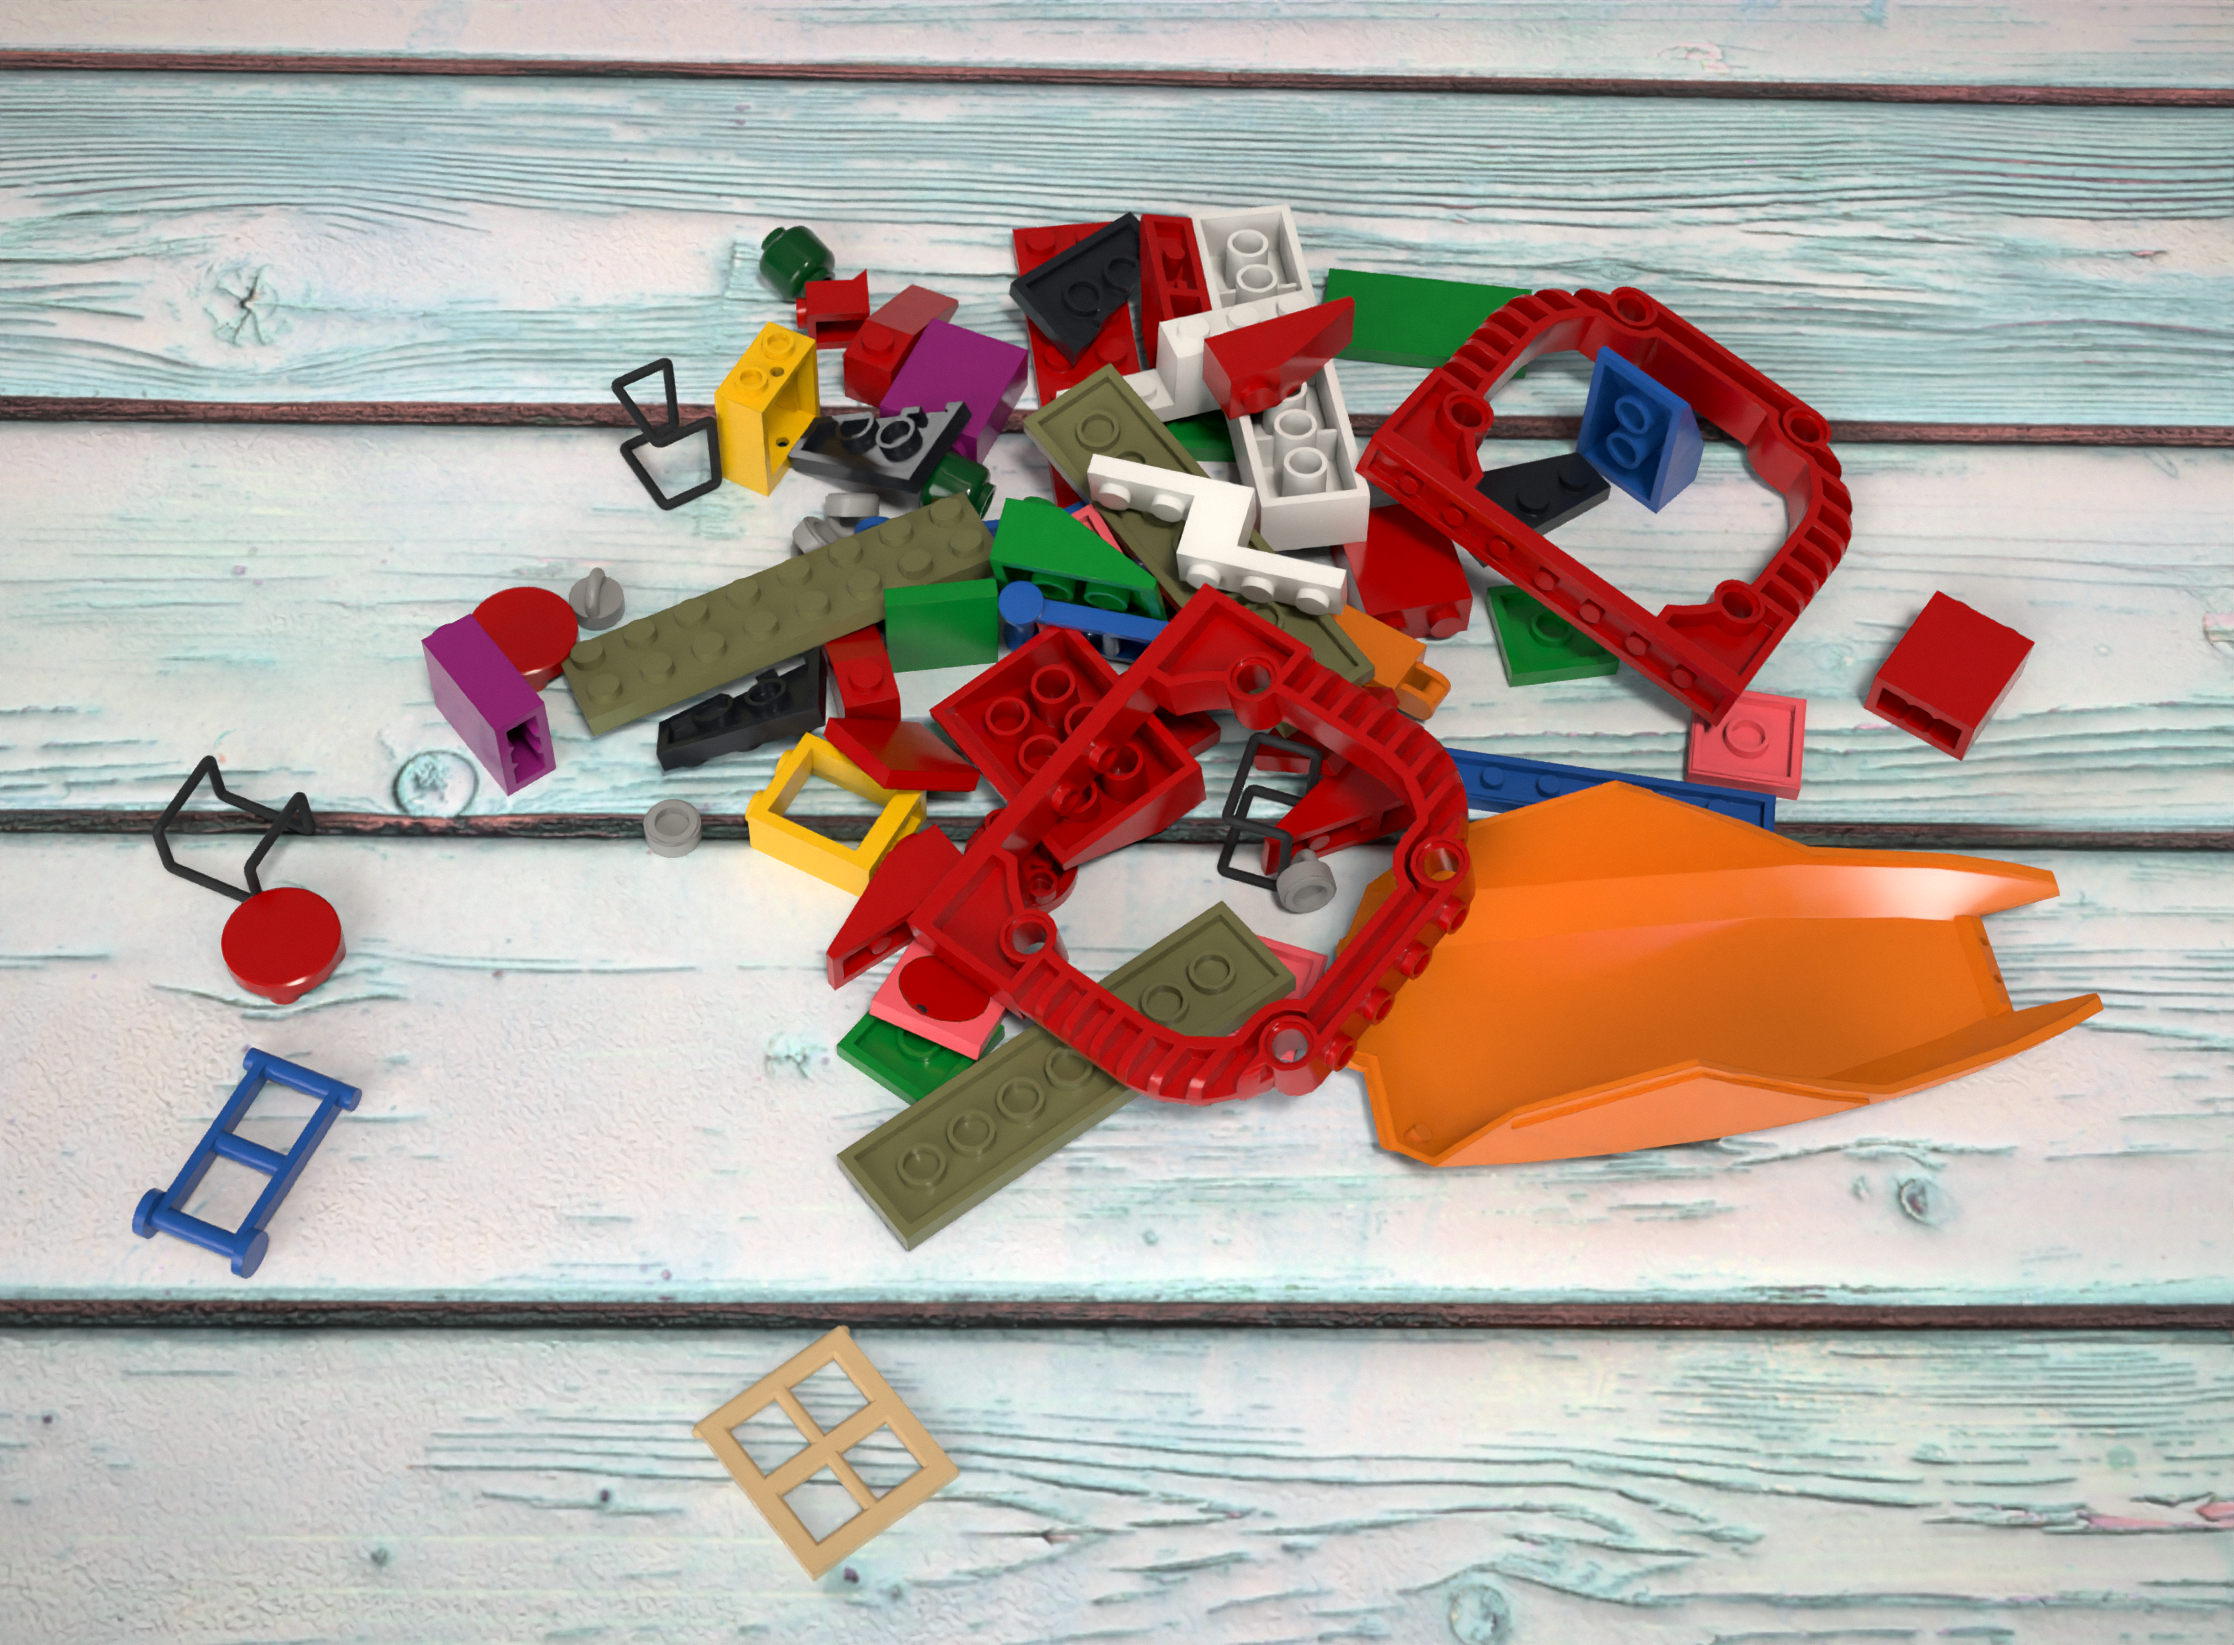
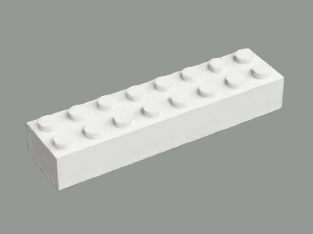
[1188,204,1370,551]

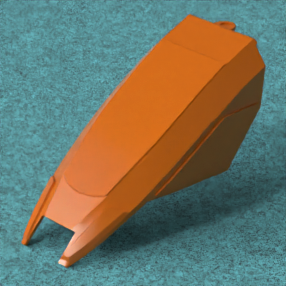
[1336,780,2104,1167]

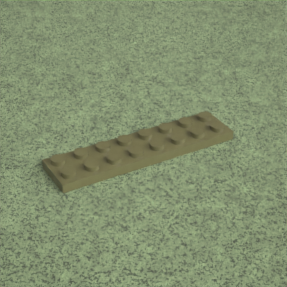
[1022,363,1375,739]
[561,491,995,736]
[836,901,1296,1251]

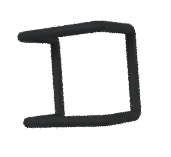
[611,358,722,510]
[1217,732,1322,892]
[152,755,315,903]

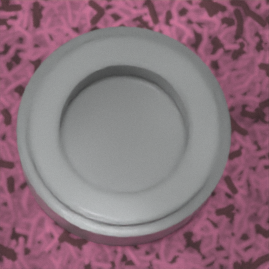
[643,799,702,858]

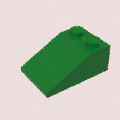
[989,496,1168,622]

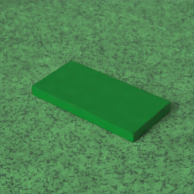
[1325,268,1532,378]

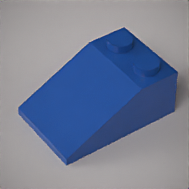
[1575,345,1705,514]

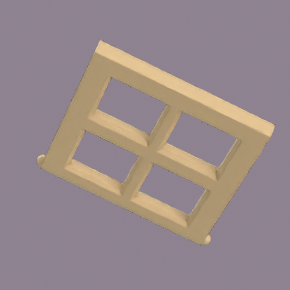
[692,1325,959,1582]

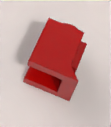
[796,269,870,350]

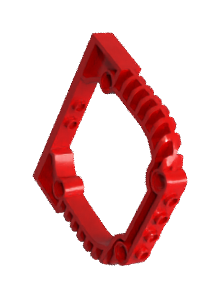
[1355,286,1853,727]
[906,583,1476,1107]

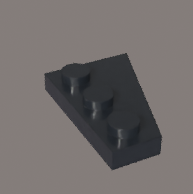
[1009,211,1141,367]
[787,401,972,494]
[1468,452,1611,568]
[656,646,827,772]

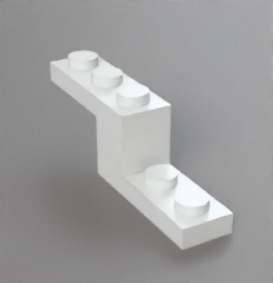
[1056,289,1317,422]
[1087,454,1347,616]

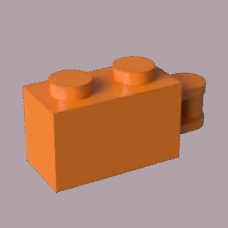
[1329,604,1451,720]

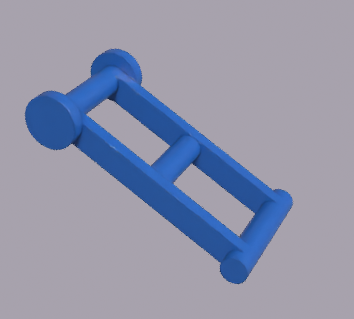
[998,581,1169,663]
[132,1047,362,1279]

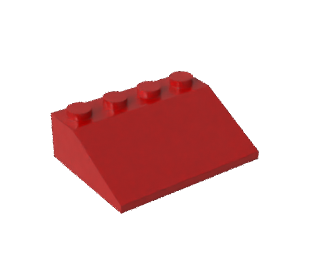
[929,625,1207,870]

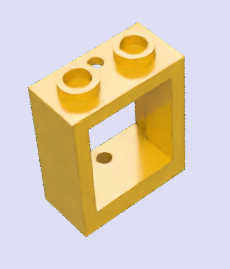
[714,321,821,497]
[745,732,927,897]

